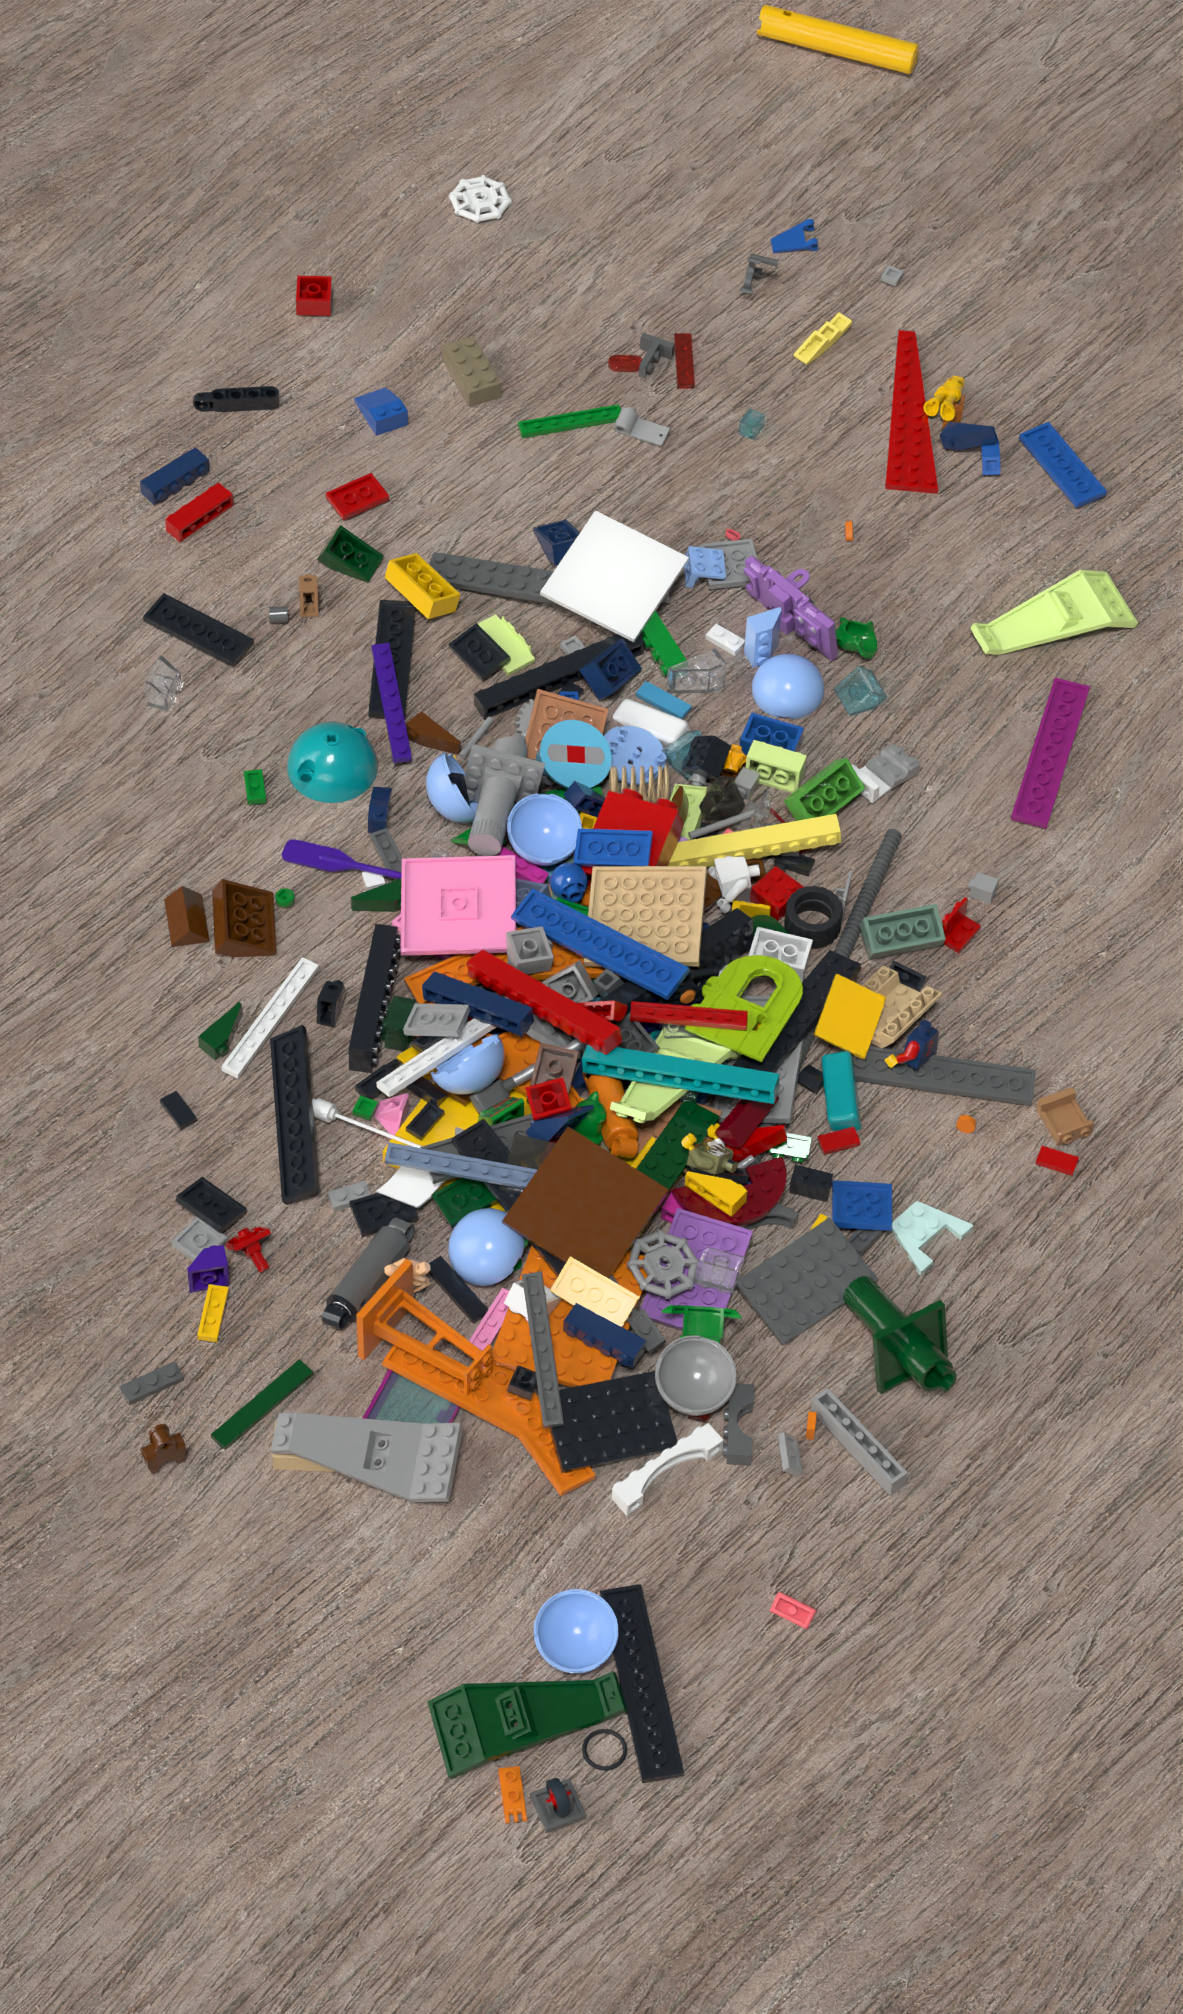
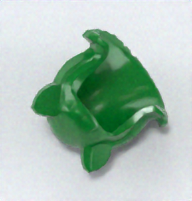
[836,617,878,659]
[574,1091,607,1145]

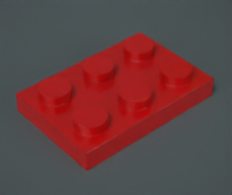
[325,473,389,521]

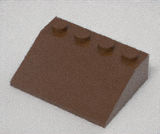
[212,879,277,957]

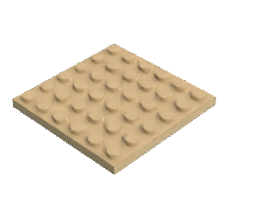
[584,866,707,966]

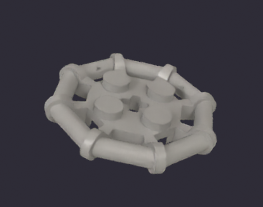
[626,1229,700,1299]

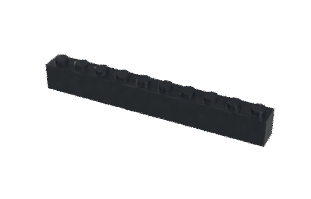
[474,634,645,720]

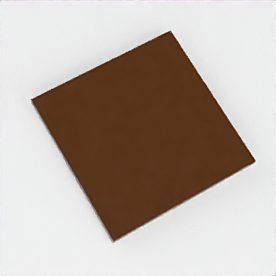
[502,1127,669,1279]

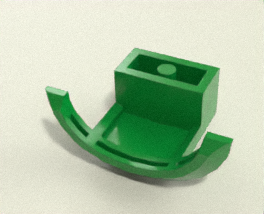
[662,1305,742,1346]

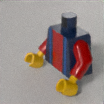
[884,1020,939,1069]

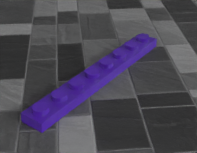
[371,643,412,763]

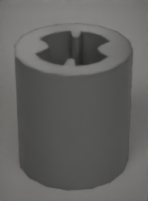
[269,606,288,623]

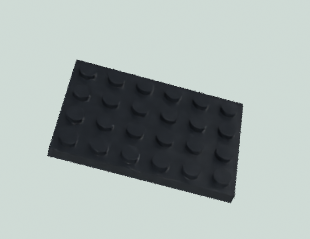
[549,1371,678,1473]

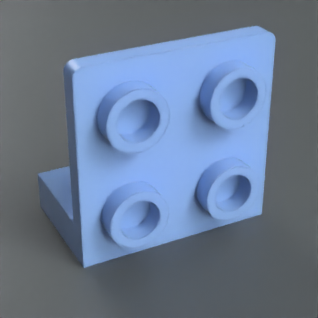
[684,546,726,588]

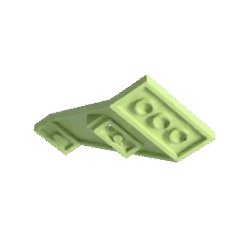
[970,570,1138,655]
[610,1028,742,1123]

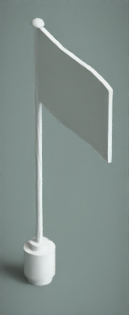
[312,1098,444,1208]

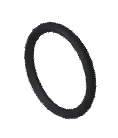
[582,1729,627,1771]

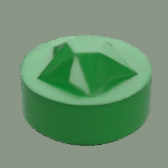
[275,888,295,907]

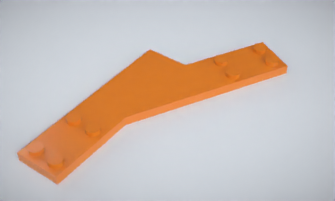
[382,1333,596,1496]

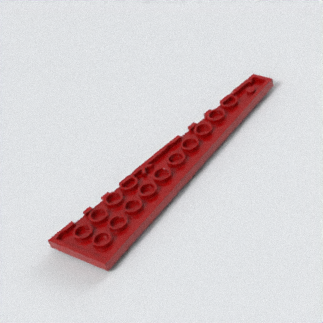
[885,330,938,494]

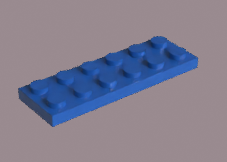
[1019,422,1107,508]

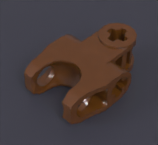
[141,1424,186,1474]

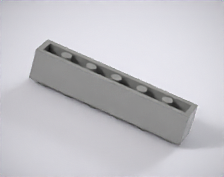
[810,1388,908,1496]

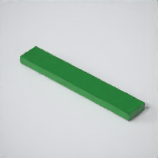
[518,404,621,439]

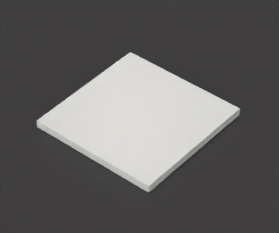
[540,511,689,642]

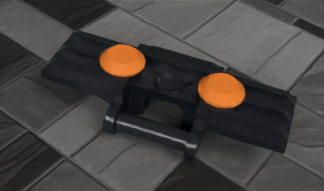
[658,966,719,1006]

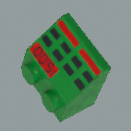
[478,1097,524,1126]

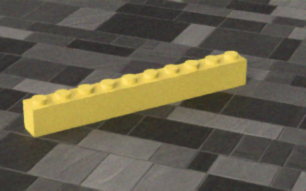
[668,814,841,867]

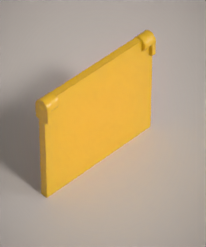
[814,974,886,1059]

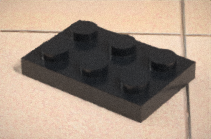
[448,623,511,681]
[175,1177,247,1233]
[349,1193,418,1237]

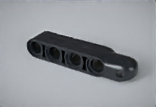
[193,386,280,412]

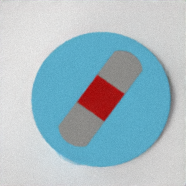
[536,720,612,789]

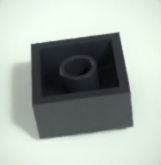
[507,1365,538,1400]

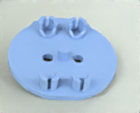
[604,726,666,785]

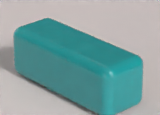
[821,1051,862,1131]

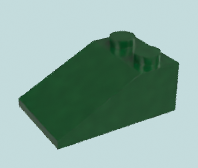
[317,525,384,583]

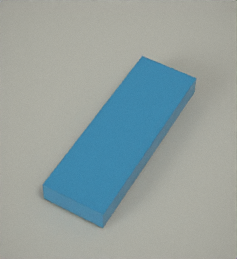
[636,681,692,719]

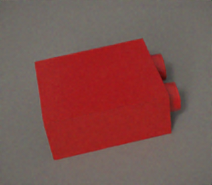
[580,788,684,887]

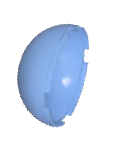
[752,654,824,719]
[426,752,478,823]
[507,793,582,866]
[431,1035,505,1095]
[448,1208,524,1286]
[534,1589,618,1674]

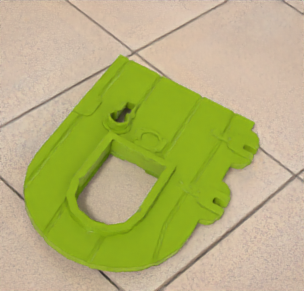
[685,955,803,1062]

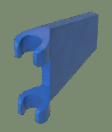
[771,219,818,253]

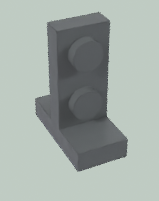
[639,333,675,379]

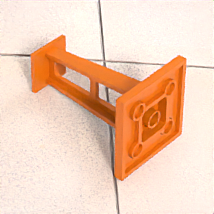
[356,1259,493,1395]

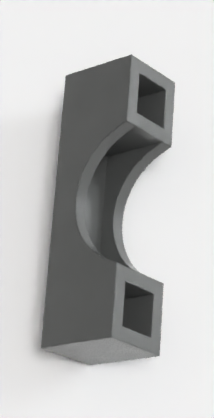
[723,1383,754,1466]

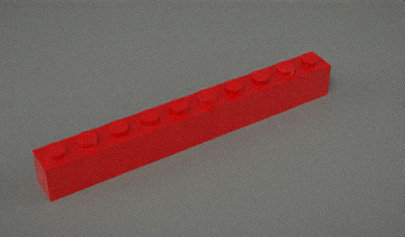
[466,949,622,1055]

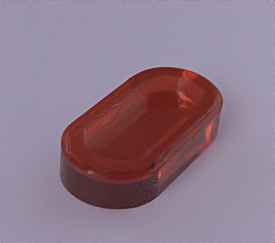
[608,355,642,372]

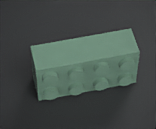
[860,904,946,960]

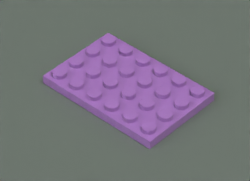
[640,1208,753,1330]

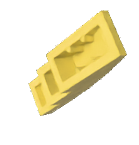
[793,312,852,365]

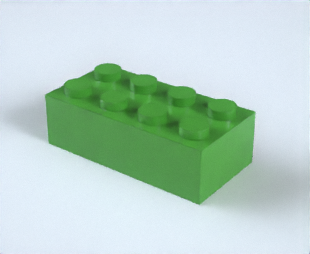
[784,757,865,821]

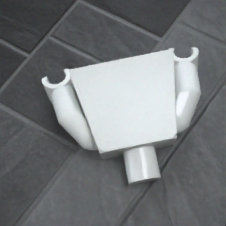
[708,856,760,913]

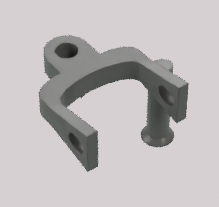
[740,253,779,294]

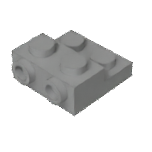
[866,744,920,788]

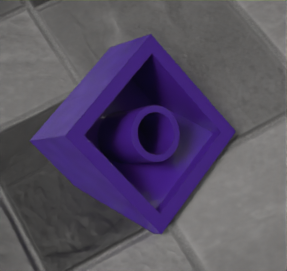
[187,1245,229,1293]

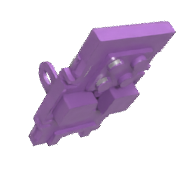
[743,556,838,661]

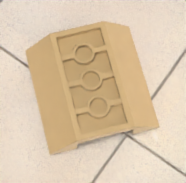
[862,966,942,1049]

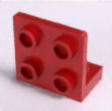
[942,897,981,954]

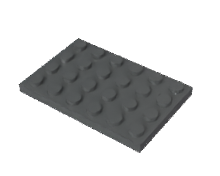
[735,1217,878,1346]

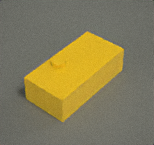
[385,553,461,619]

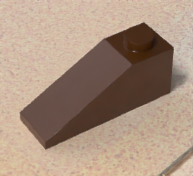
[406,711,461,755]

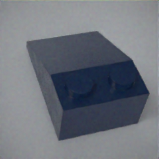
[533,519,580,566]
[579,638,642,700]
[526,1104,595,1151]

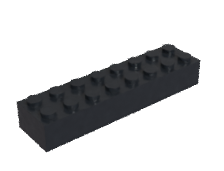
[348,924,401,1073]

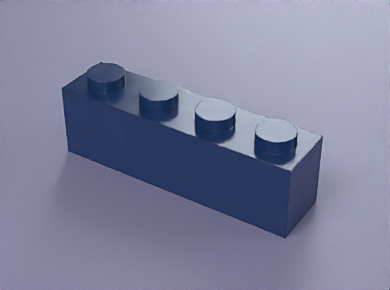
[140,447,209,505]
[563,1303,646,1368]

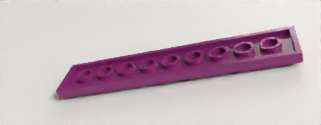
[1011,678,1090,829]

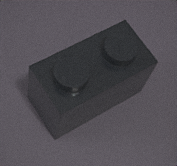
[789,1164,833,1202]

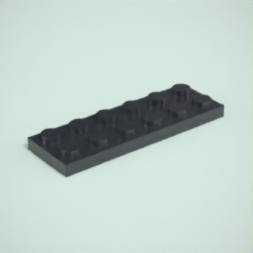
[143,593,254,667]

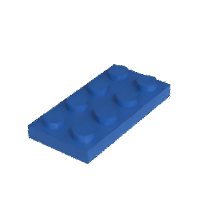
[574,828,653,867]

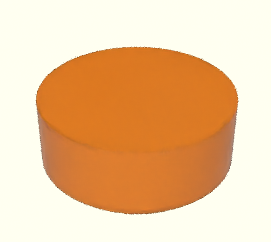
[956,1115,977,1133]

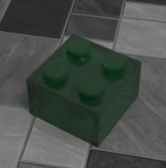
[382,995,416,1052]

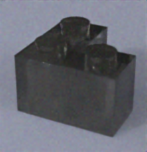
[699,777,745,820]

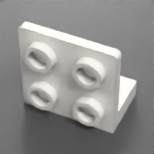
[852,764,894,804]

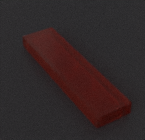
[674,333,695,389]

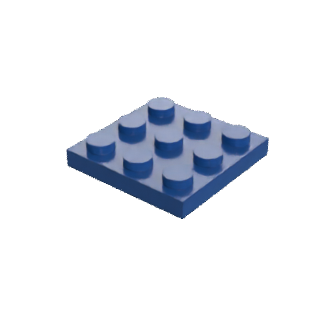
[832,1180,892,1231]

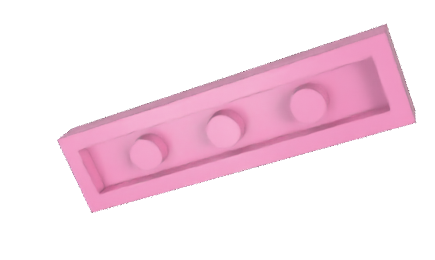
[469,1288,509,1351]

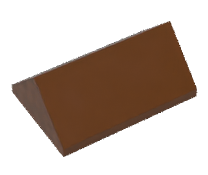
[164,886,209,947]

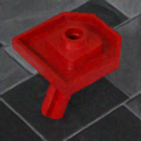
[225,1226,271,1273]

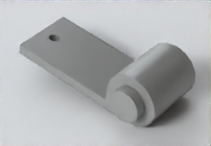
[613,407,670,447]

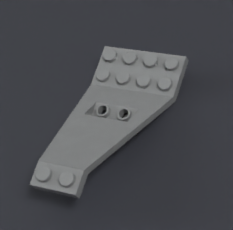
[271,1413,464,1502]

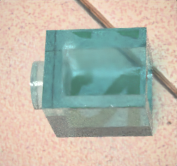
[739,408,765,440]

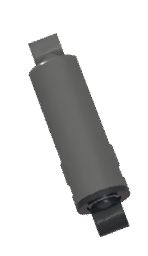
[322,1217,415,1330]

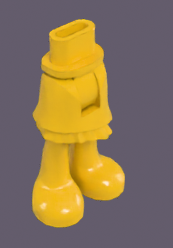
[924,375,965,421]

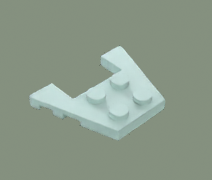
[892,1201,973,1276]

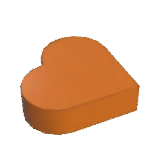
[845,520,853,541]

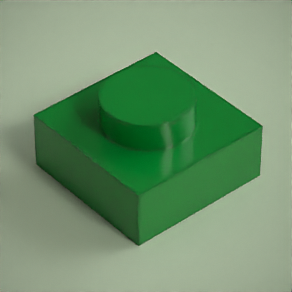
[352,1095,378,1121]

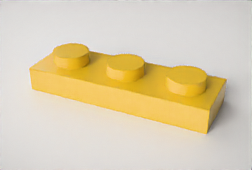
[197,1284,229,1342]

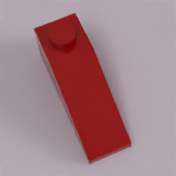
[726,1125,787,1161]

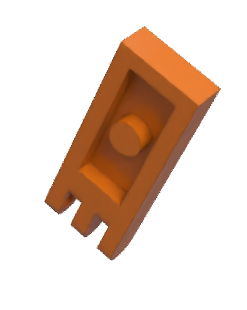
[498,1766,527,1824]

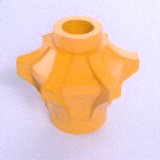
[723,744,747,773]

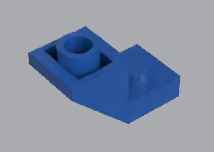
[981,440,1000,475]

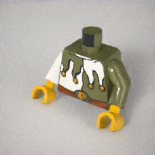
[682,1123,738,1175]

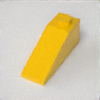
[685,1171,747,1217]

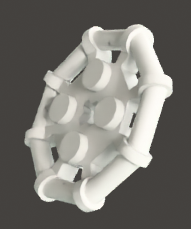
[449,175,512,223]

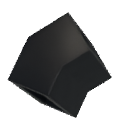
[797,1064,824,1095]

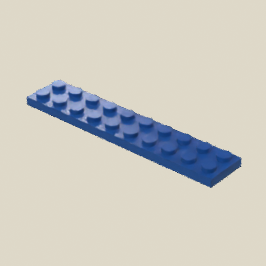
[511,888,690,1000]

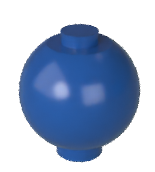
[550,863,588,903]

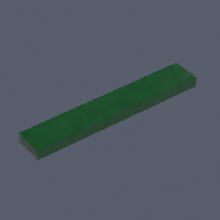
[211,1359,314,1450]

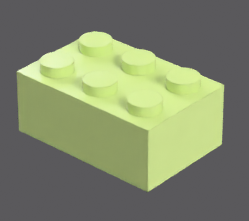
[746,740,807,793]

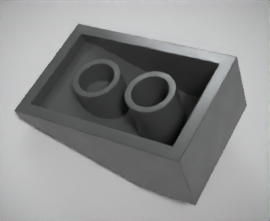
[614,1013,660,1053]

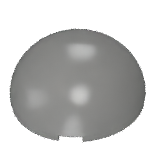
[655,1336,736,1416]

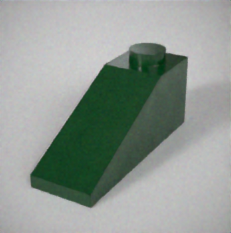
[350,878,402,912]
[198,1002,242,1061]

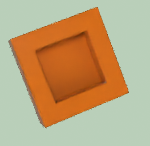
[805,1411,817,1440]

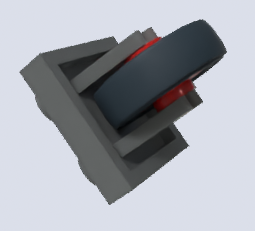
[530,1778,586,1834]

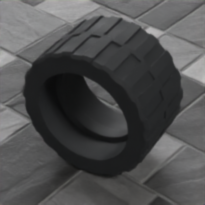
[784,886,843,949]

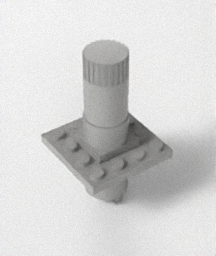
[464,732,545,856]

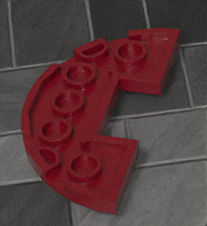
[672,1157,787,1226]

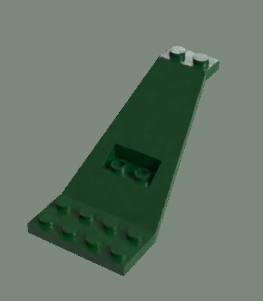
[427,1671,628,1779]

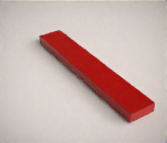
[630,1001,748,1031]

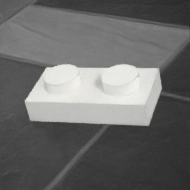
[705,624,745,656]

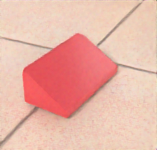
[770,1592,818,1629]

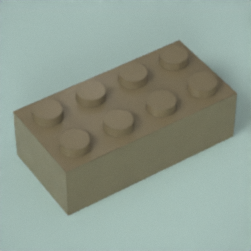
[442,336,501,407]

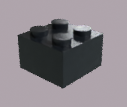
[681,736,732,779]

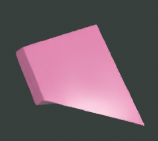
[374,1093,409,1135]

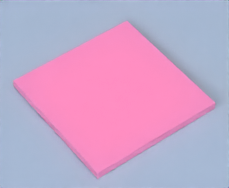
[401,855,516,955]

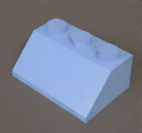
[744,607,782,668]

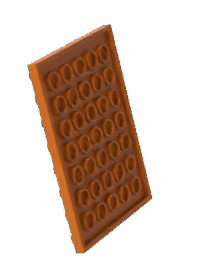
[492,1245,648,1387]

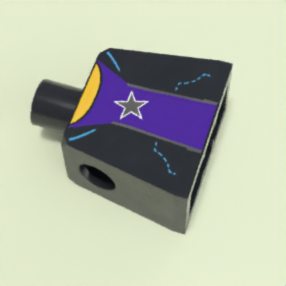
[316,980,345,1028]

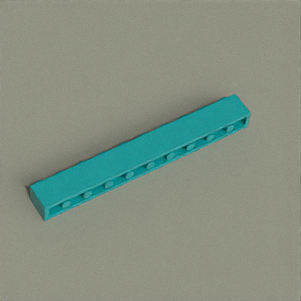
[582,1045,780,1104]

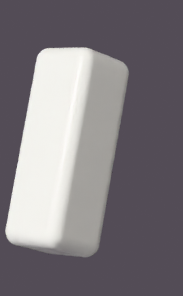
[613,699,692,751]

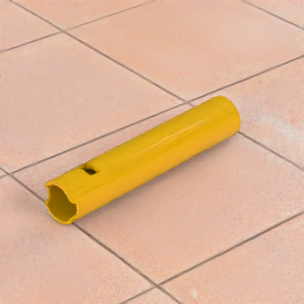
[757,4,919,75]

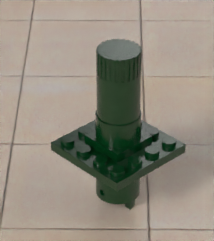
[843,1276,957,1394]

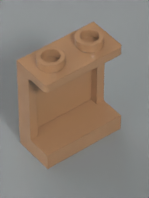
[1036,1087,1094,1146]

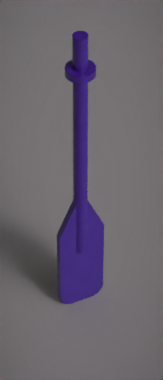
[282,839,402,879]

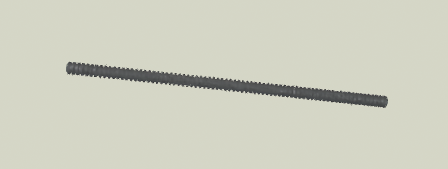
[745,829,902,1182]

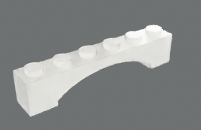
[611,1423,724,1516]

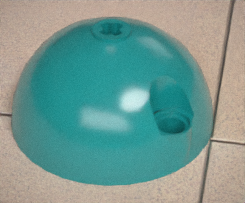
[287,721,378,803]

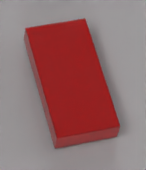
[817,1127,861,1155]
[1035,1145,1079,1176]

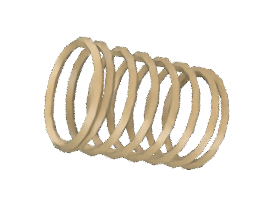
[609,765,669,803]

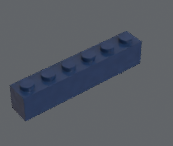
[422,971,534,1036]

